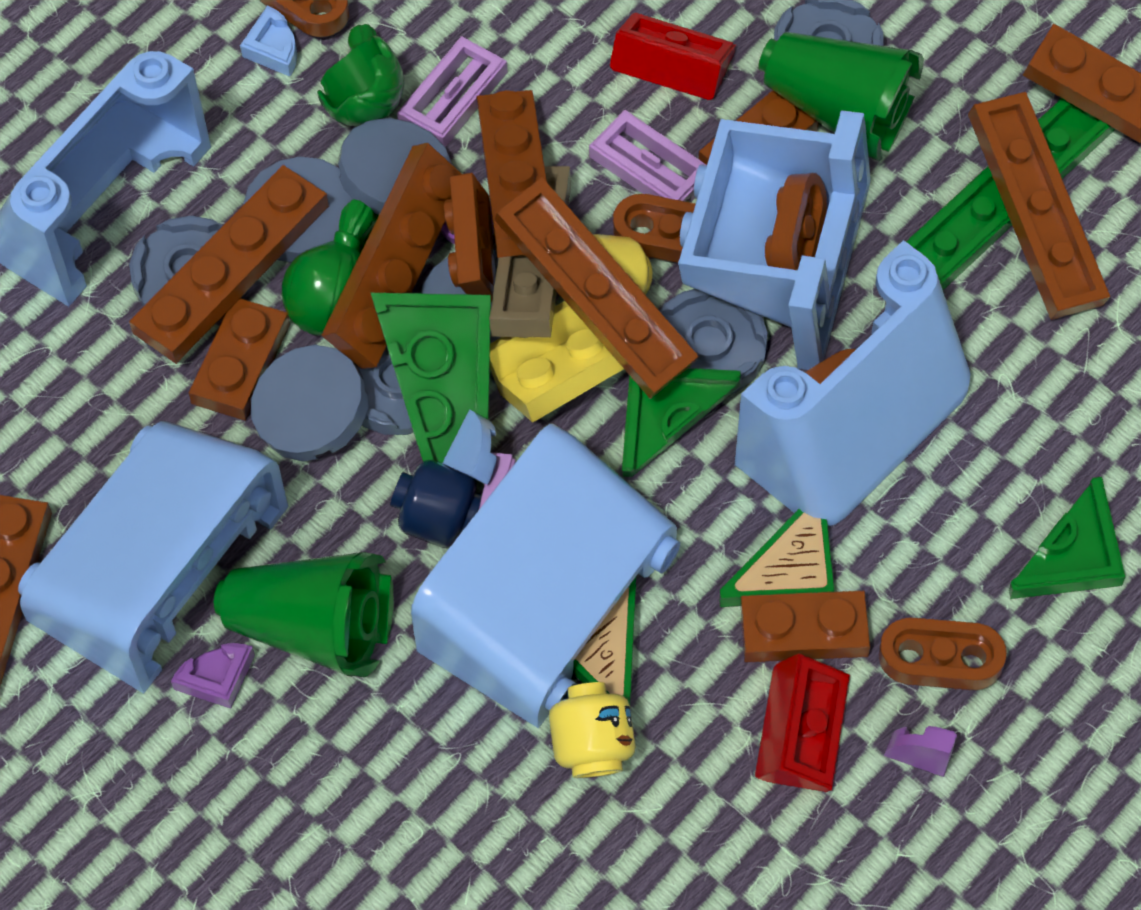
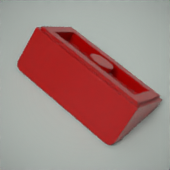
[610,13,736,100]
[755,653,850,792]

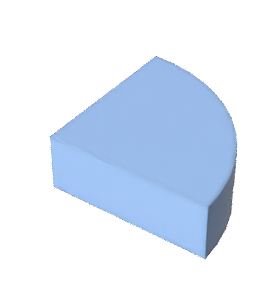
[240,5,297,77]
[442,409,497,485]

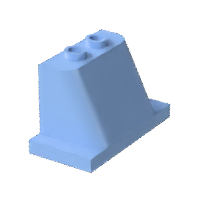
[678,110,871,370]

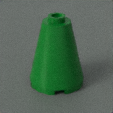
[758,32,924,161]
[214,552,394,677]

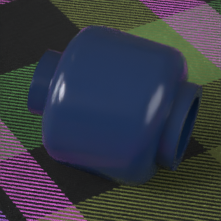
[390,460,482,548]

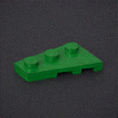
[370,292,491,463]

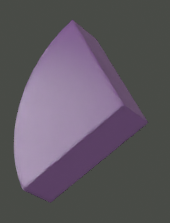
[171,643,255,709]
[884,726,957,777]

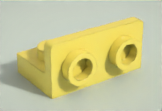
[489,301,624,423]

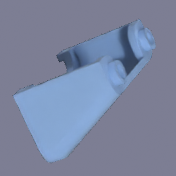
[0,51,211,307]
[735,240,971,526]
[18,421,288,694]
[411,424,680,729]

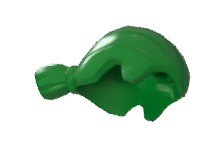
[317,24,404,127]
[281,199,374,336]

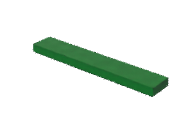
[906,98,1116,290]

